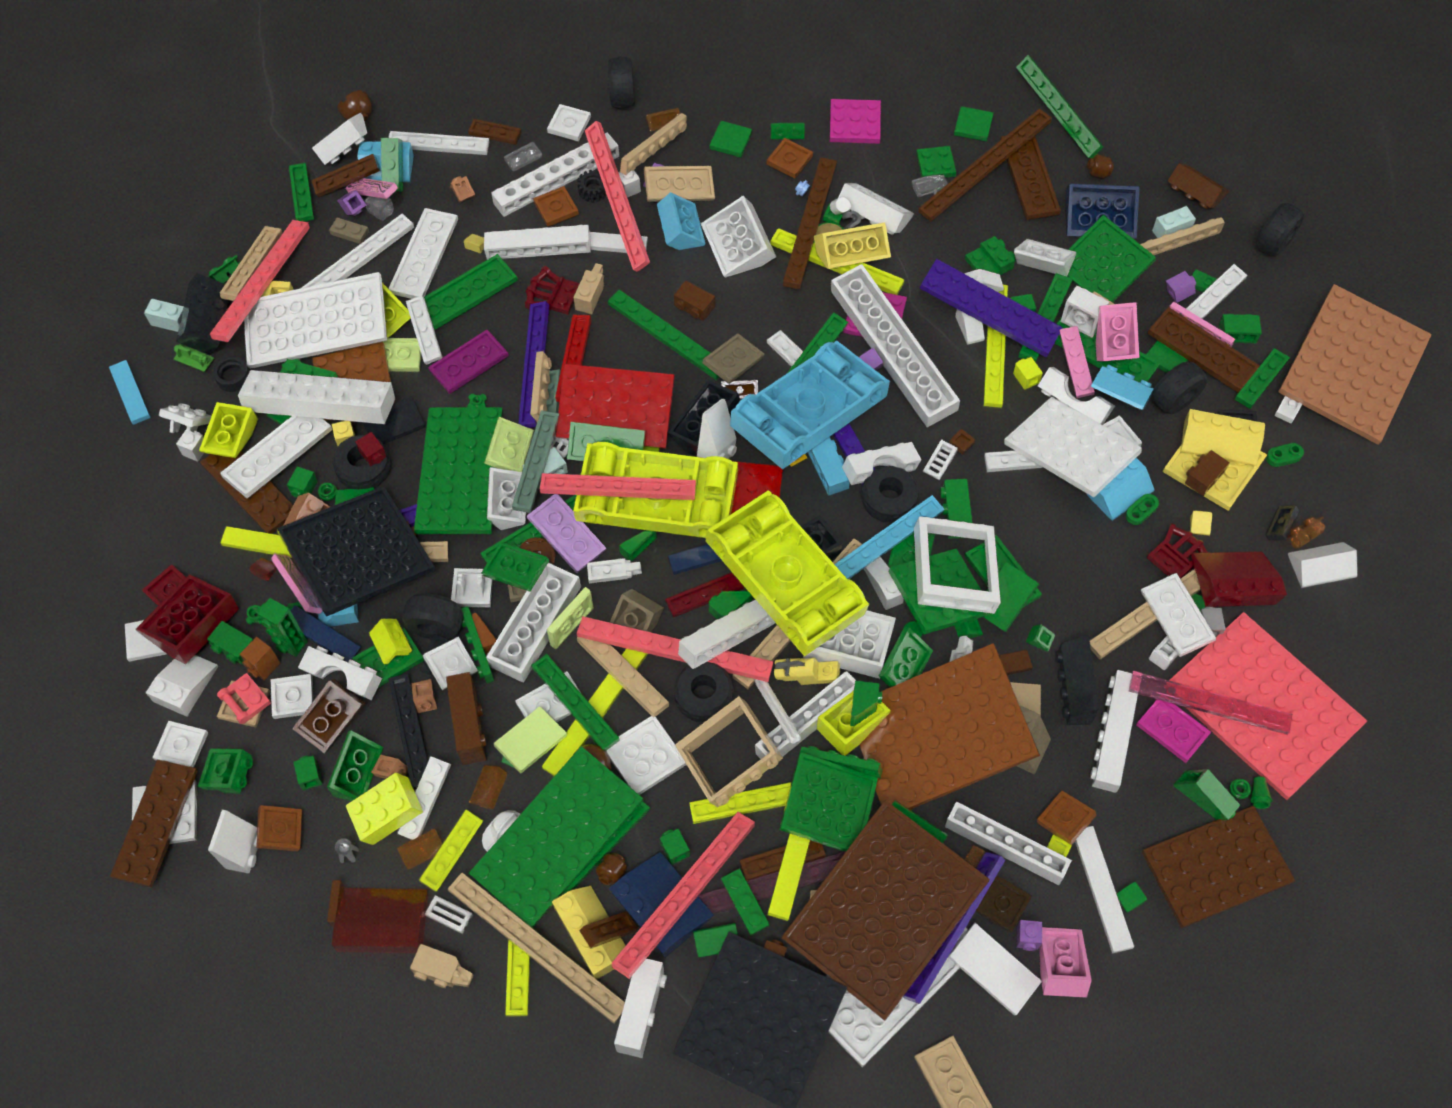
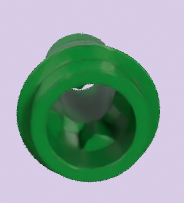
[1251,777,1272,809]

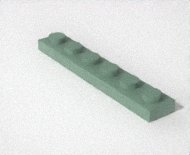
[512,410,559,513]

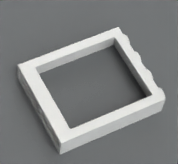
[914,516,1001,614]

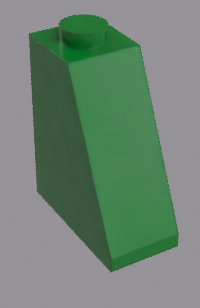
[1173,769,1240,820]

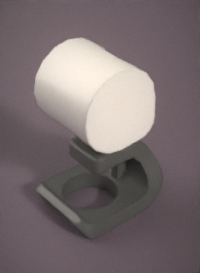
[830,197,861,229]

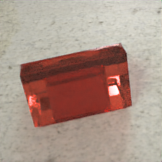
[249,558,277,582]

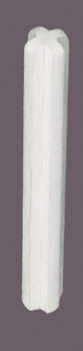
[755,679,801,744]

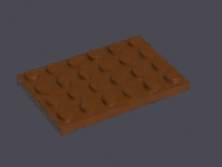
[1142,806,1295,929]

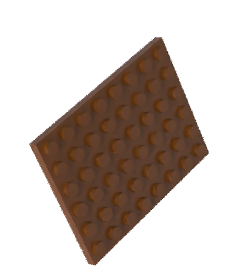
[781,800,990,1021]

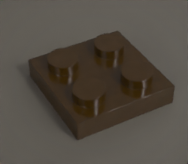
[975,875,1032,933]

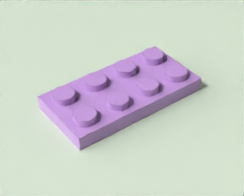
[527,494,606,573]

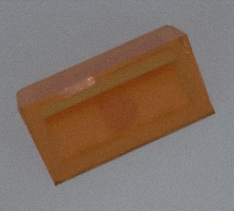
[646,108,680,132]
[469,765,507,810]
[397,829,442,870]

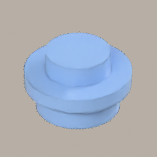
[795,180,810,197]

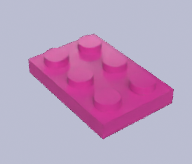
[1136,694,1211,763]

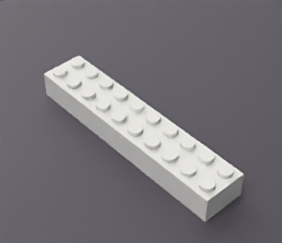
[831,264,960,427]

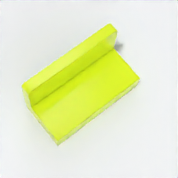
[369,619,412,664]

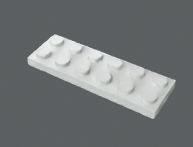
[389,208,458,299]
[221,416,332,498]

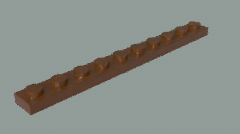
[919,109,1052,222]
[783,157,837,289]

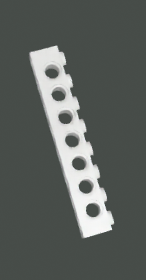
[491,132,619,217]

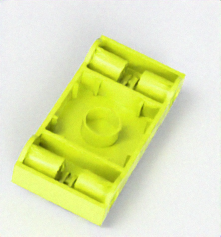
[573,442,738,538]
[706,490,869,657]

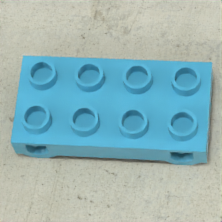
[730,341,890,469]

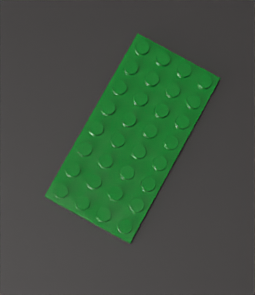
[414,407,503,534]
[469,746,644,929]

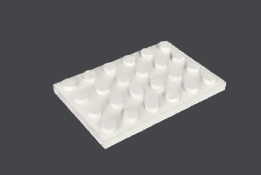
[1004,397,1142,497]

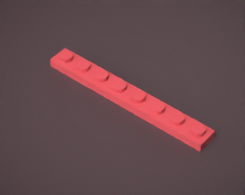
[540,473,696,500]

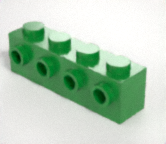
[257,598,308,657]

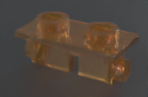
[1287,516,1325,548]

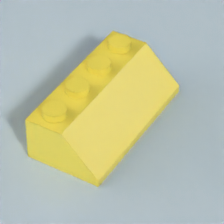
[814,222,891,269]
[1181,409,1265,466]
[552,886,625,980]

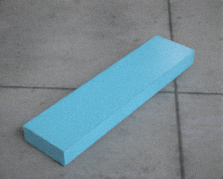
[109,360,151,425]

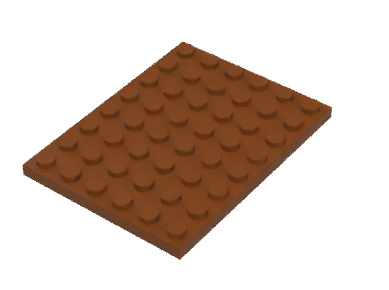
[860,643,1040,810]

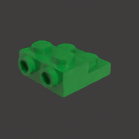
[965,236,1015,275]
[198,749,253,794]

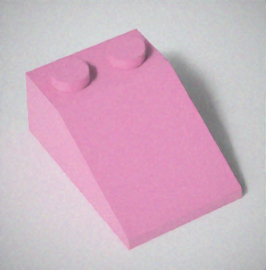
[1096,303,1139,361]
[1039,927,1092,997]

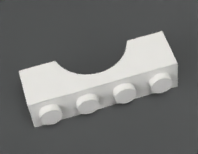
[1038,367,1115,425]
[842,442,921,485]
[298,646,382,700]

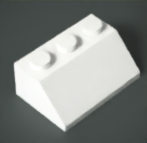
[312,113,367,165]

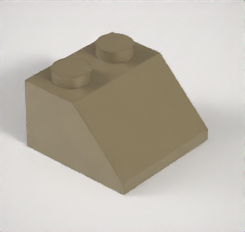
[610,589,664,632]

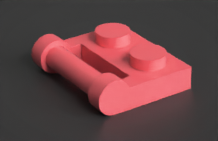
[217,673,271,724]

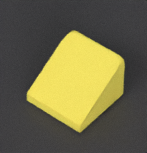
[464,234,484,253]
[1190,511,1212,536]

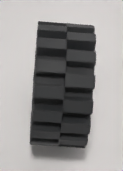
[577,170,607,203]

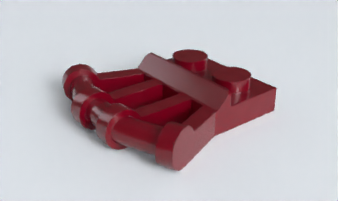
[525,266,580,315]
[1147,523,1208,579]

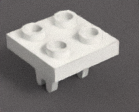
[159,403,211,433]
[451,568,493,607]

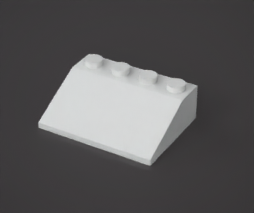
[701,196,776,278]
[803,611,896,679]

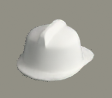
[482,810,520,852]

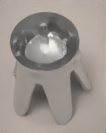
[335,839,359,863]

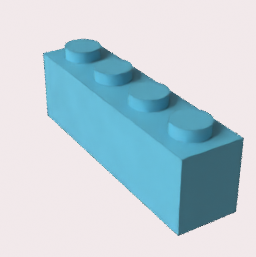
[808,437,850,496]

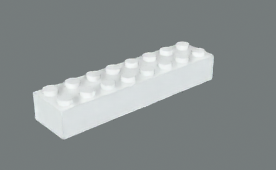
[238,370,395,424]

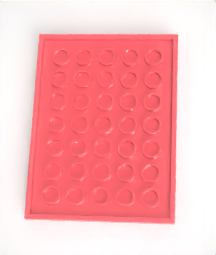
[1164,612,1367,800]

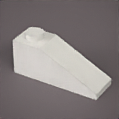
[864,557,904,610]

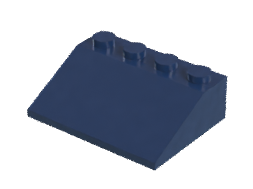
[1065,184,1139,239]
[609,852,714,958]

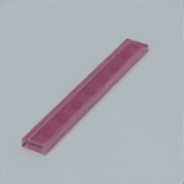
[1129,671,1293,735]
[698,852,846,914]

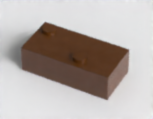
[446,672,487,765]

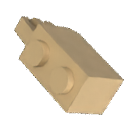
[574,263,604,314]
[410,944,473,988]

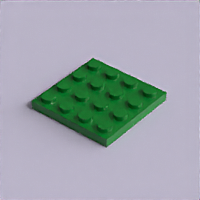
[1067,215,1156,303]
[888,548,991,635]
[779,752,878,852]

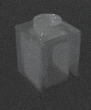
[364,196,394,221]

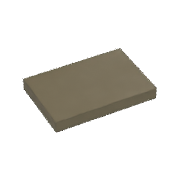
[702,333,765,384]

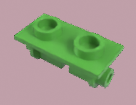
[174,344,214,372]

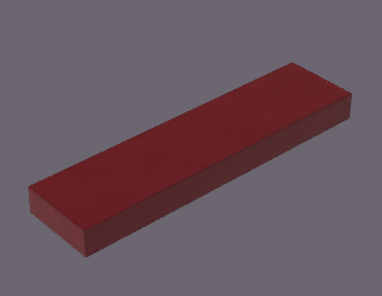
[665,573,744,618]

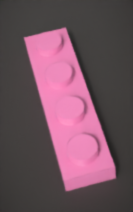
[1059,326,1095,398]

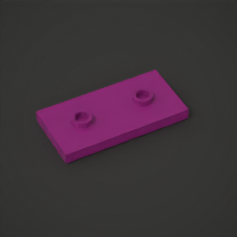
[428,330,509,394]

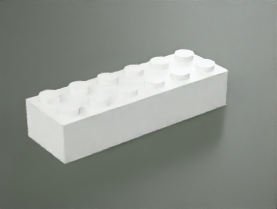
[486,563,581,683]

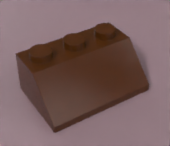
[1168,163,1229,209]

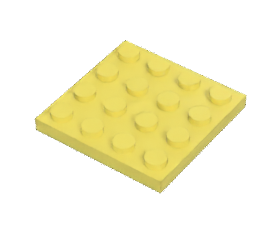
[1163,446,1267,511]

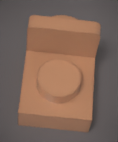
[450,176,475,203]
[412,679,437,713]
[371,755,408,779]

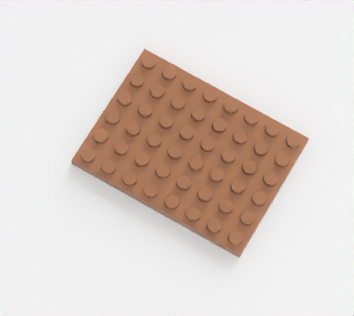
[1278,284,1432,445]

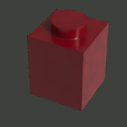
[355,432,387,467]

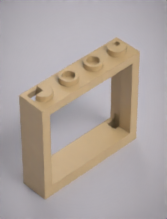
[675,696,783,807]

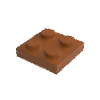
[767,138,813,178]
[533,186,579,227]
[1037,791,1096,845]
[256,805,302,851]

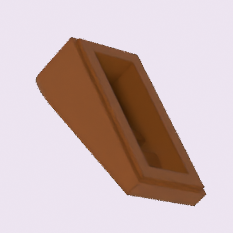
[472,613,496,655]

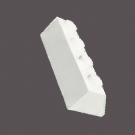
[838,183,914,234]

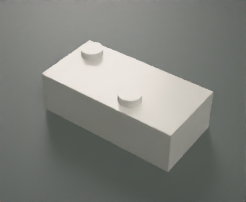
[614,959,667,1058]

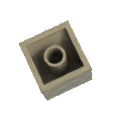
[1017,705,1051,775]

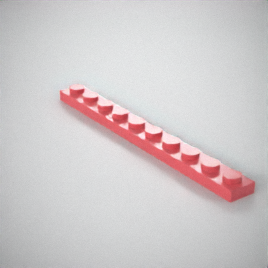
[584,121,650,272]
[210,220,310,342]
[577,616,773,682]
[612,812,755,979]

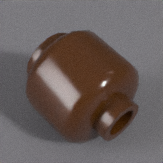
[1087,154,1114,179]
[596,853,627,885]

